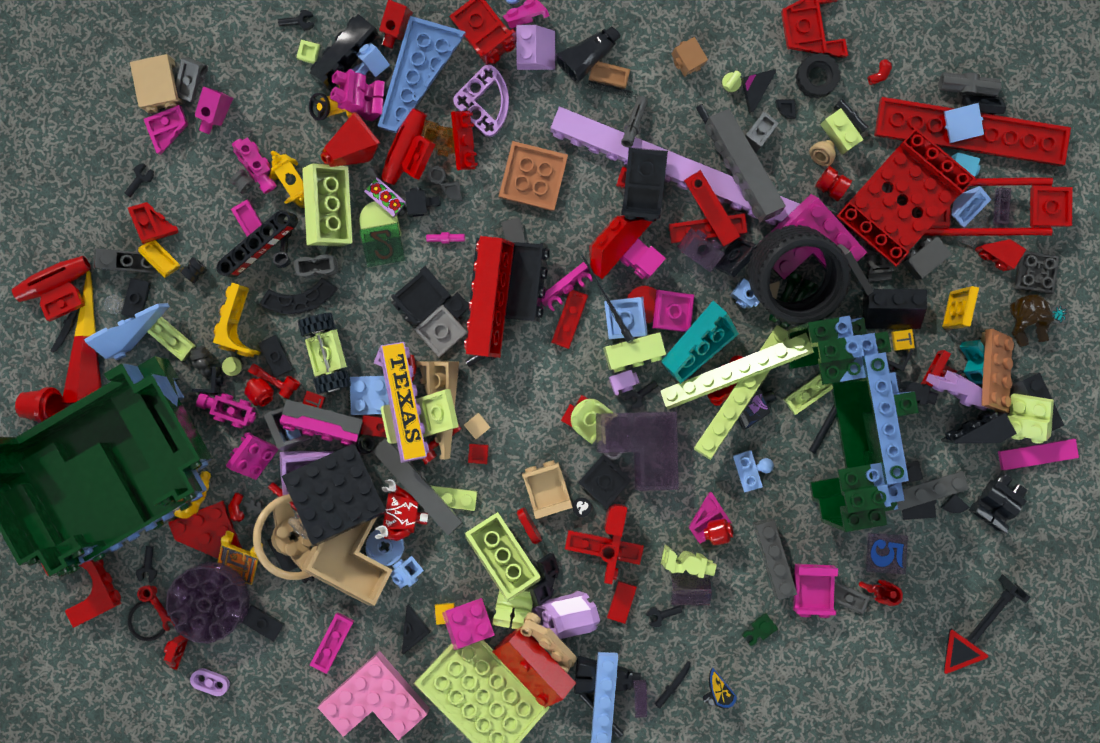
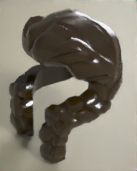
[1010,295,1054,347]

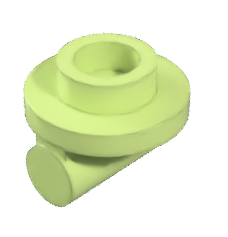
[722,70,741,92]

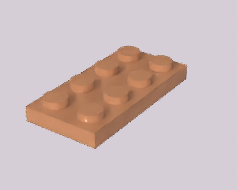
[982,329,1014,413]

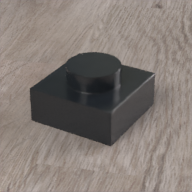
[444,292,469,319]

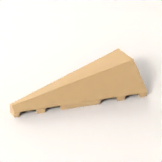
[416,361,459,460]

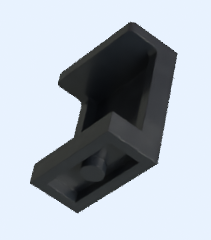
[391,266,452,326]

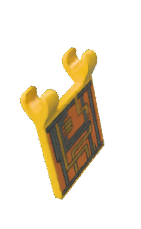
[216,530,263,585]

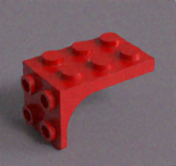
[449,0,517,65]

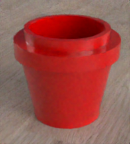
[15,387,63,423]

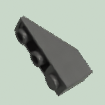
[93,248,157,273]

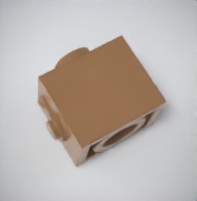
[671,37,708,77]

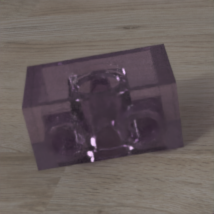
[677,228,725,272]

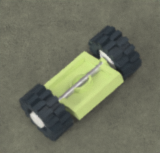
[297,313,351,394]

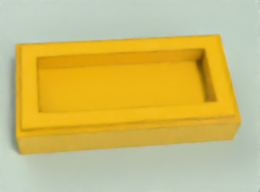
[138,240,180,278]

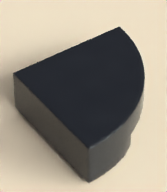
[775,99,796,119]
[941,494,969,513]

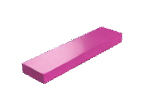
[998,439,1079,470]

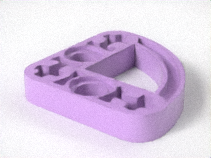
[453,65,509,137]

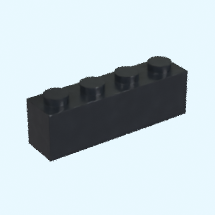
[310,14,379,92]

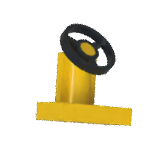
[309,85,353,120]

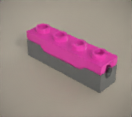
[280,399,363,446]

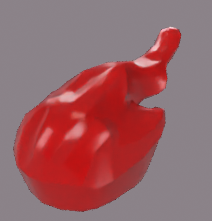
[859,580,903,606]

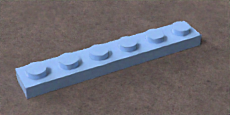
[591,652,618,743]

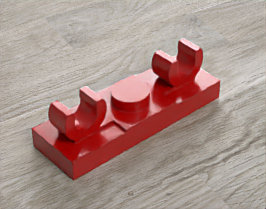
[451,111,478,170]

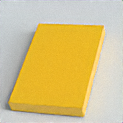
[942,286,979,330]

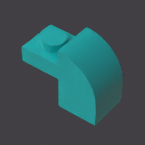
[960,340,985,384]

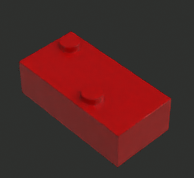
[492,626,576,708]

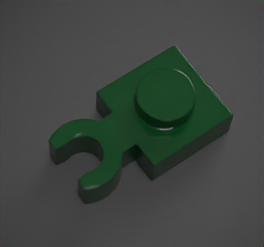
[742,612,778,646]

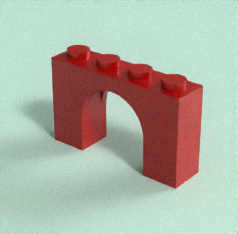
[41,559,122,628]

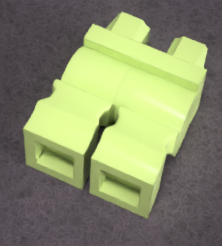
[661,545,716,578]
[492,589,533,629]

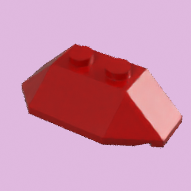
[589,215,653,279]

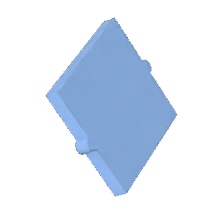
[944,103,984,143]

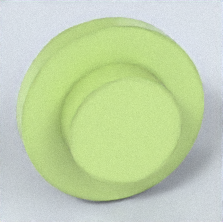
[222,357,242,376]

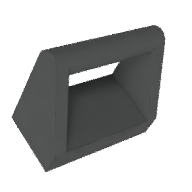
[264,407,311,452]

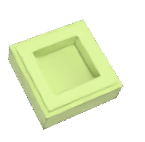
[296,40,321,64]

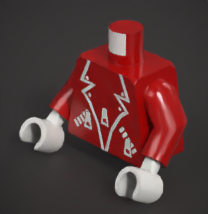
[375,479,429,541]

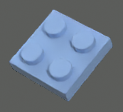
[604,297,648,339]
[350,376,390,415]

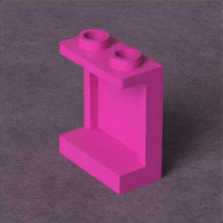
[793,564,838,618]

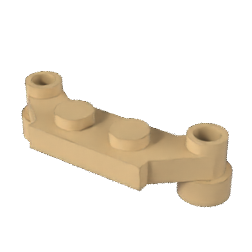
[520,612,577,673]

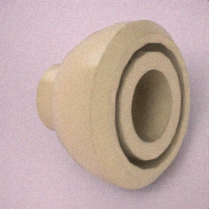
[809,140,836,166]

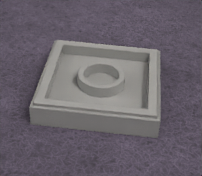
[414,304,468,358]

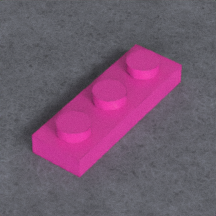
[310,612,354,674]

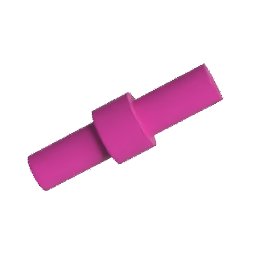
[426,232,465,244]

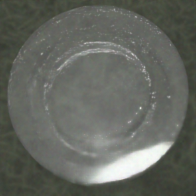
[104,295,124,314]

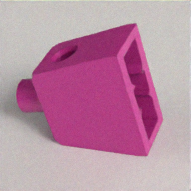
[195,86,233,134]

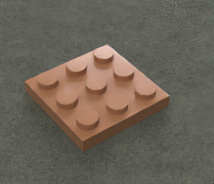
[499,141,568,211]

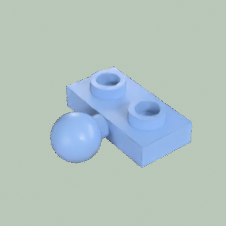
[733,450,774,493]

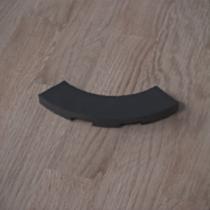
[258,277,338,314]

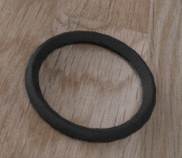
[127,601,165,641]

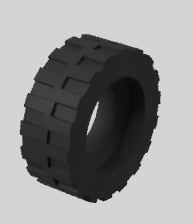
[795,53,841,99]

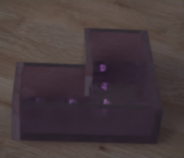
[596,411,679,491]

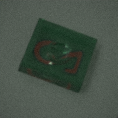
[359,222,405,267]

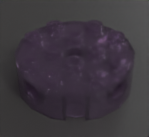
[166,561,250,644]

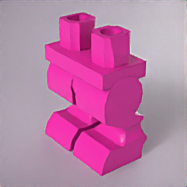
[330,69,385,122]

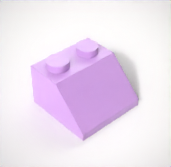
[516,25,555,70]

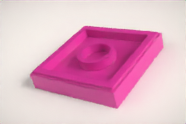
[653,290,694,332]

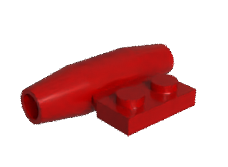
[381,108,436,185]
[12,256,91,322]

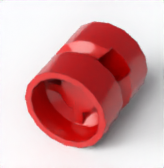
[815,166,852,202]

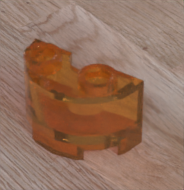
[421,119,455,157]

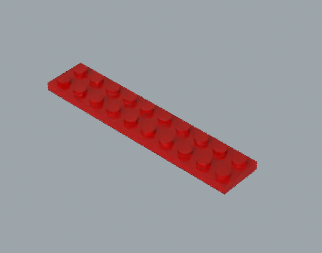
[874,97,1071,167]

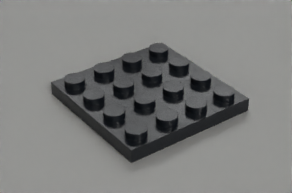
[282,443,387,547]

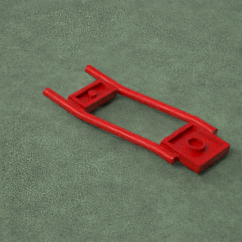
[923,177,1073,236]

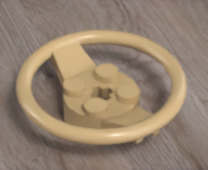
[253,494,312,580]

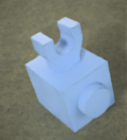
[352,42,390,77]

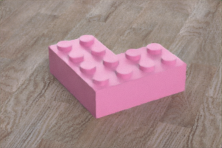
[318,651,430,740]

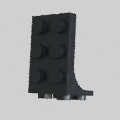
[621,147,668,221]

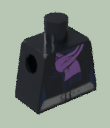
[738,388,777,430]

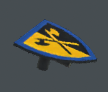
[703,668,737,709]

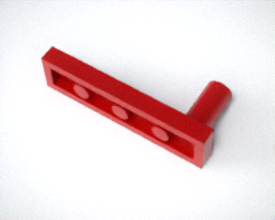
[684,170,740,247]

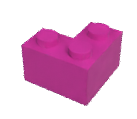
[620,239,666,280]

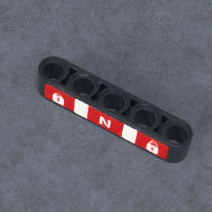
[216,210,298,277]

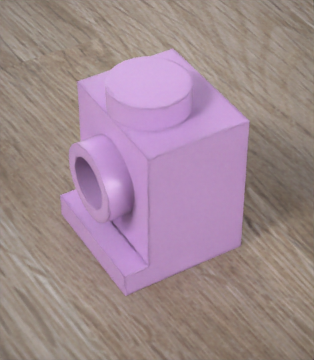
[609,370,639,395]

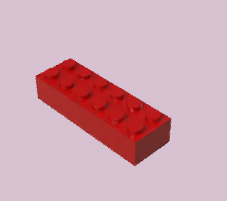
[464,236,514,358]

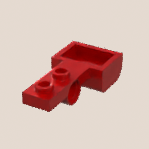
[600,504,627,584]

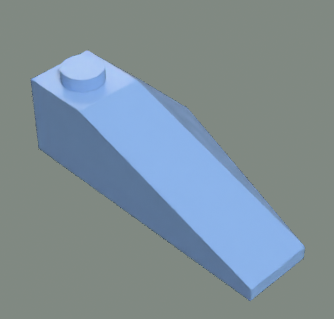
[84,303,170,360]

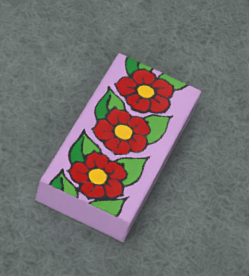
[364,178,407,217]

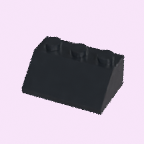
[863,289,927,329]
[1007,373,1064,441]

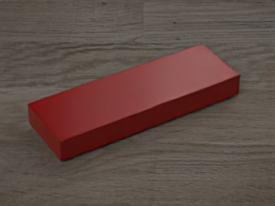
[551,290,588,349]

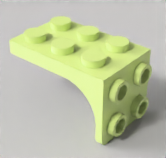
[381,389,459,444]

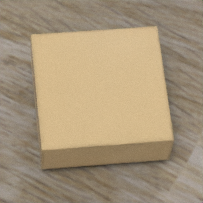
[464,413,491,439]

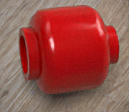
[244,378,274,407]
[704,519,734,545]

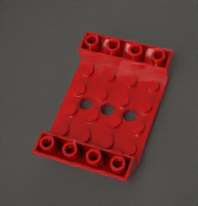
[836,128,976,267]

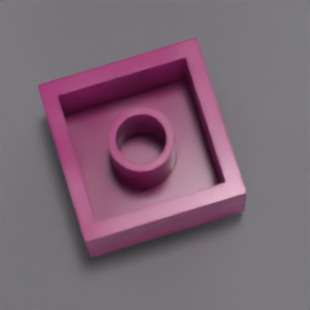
[442,598,495,650]

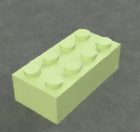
[302,163,352,246]
[465,512,541,602]

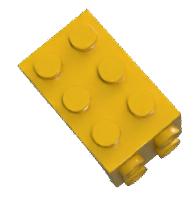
[213,283,261,357]

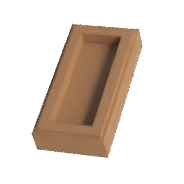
[589,61,630,89]

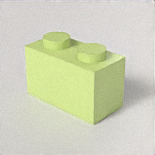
[820,108,864,155]

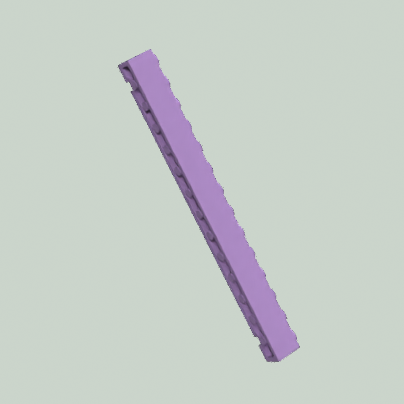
[551,107,800,225]

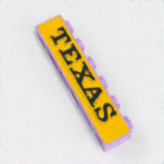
[379,342,429,463]

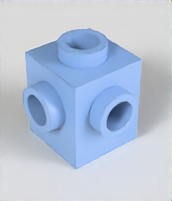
[730,278,759,309]
[390,556,424,589]

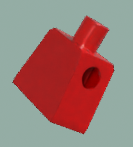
[379,0,413,49]

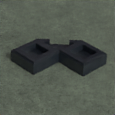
[528,553,559,607]

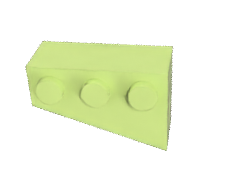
[603,332,666,373]

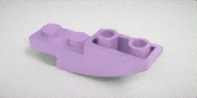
[926,370,990,411]

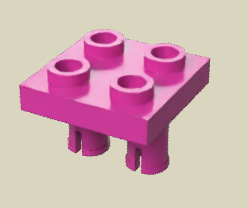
[226,432,279,480]

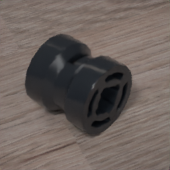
[180,257,208,284]

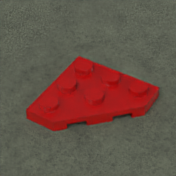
[168,501,242,559]

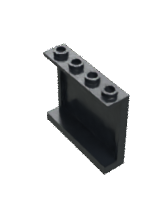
[468,238,550,322]

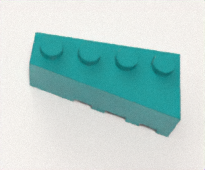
[661,301,739,384]

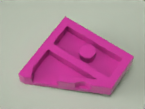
[503,0,550,29]
[143,105,188,155]
[689,492,732,544]

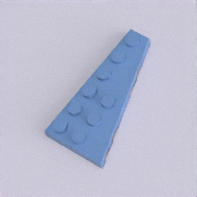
[378,16,466,133]

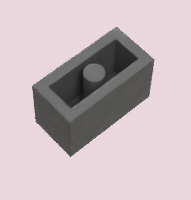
[902,237,952,280]

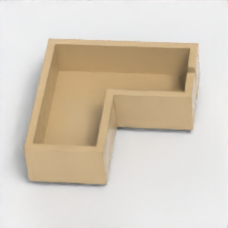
[301,517,392,606]

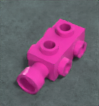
[232,137,277,194]
[196,392,257,428]

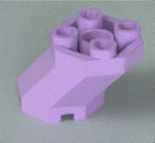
[532,591,600,639]

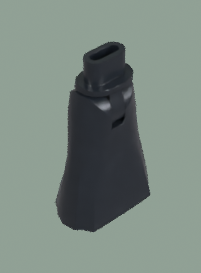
[555,26,621,83]
[574,655,641,694]

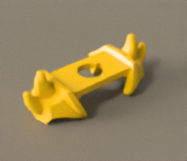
[269,151,305,208]

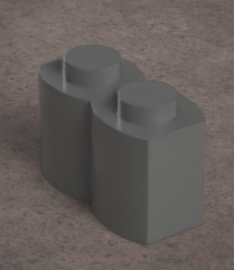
[294,254,339,279]

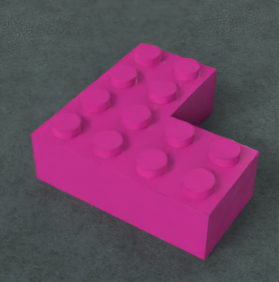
[759,194,867,279]

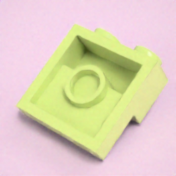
[1008,393,1054,443]

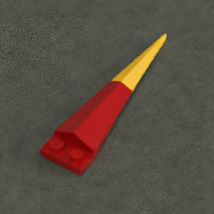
[62,271,102,409]

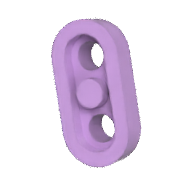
[190,668,230,696]

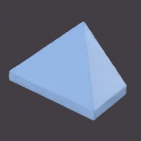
[952,186,991,228]

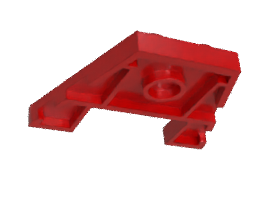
[781,0,848,58]

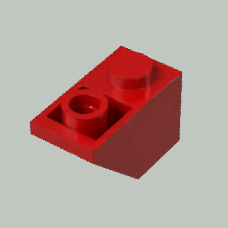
[975,239,1026,271]

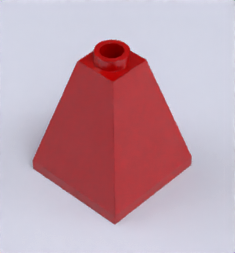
[320,112,380,167]

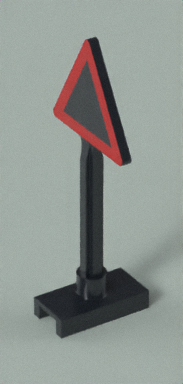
[944,574,1030,674]

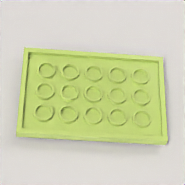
[413,640,550,743]

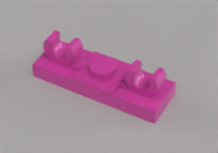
[542,262,593,311]

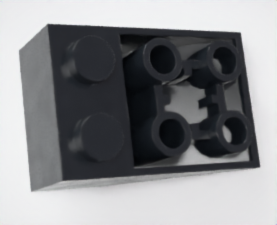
[941,411,1017,444]

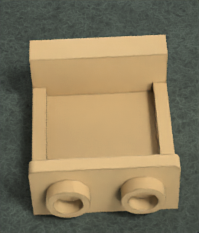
[130,54,182,113]
[522,460,573,519]

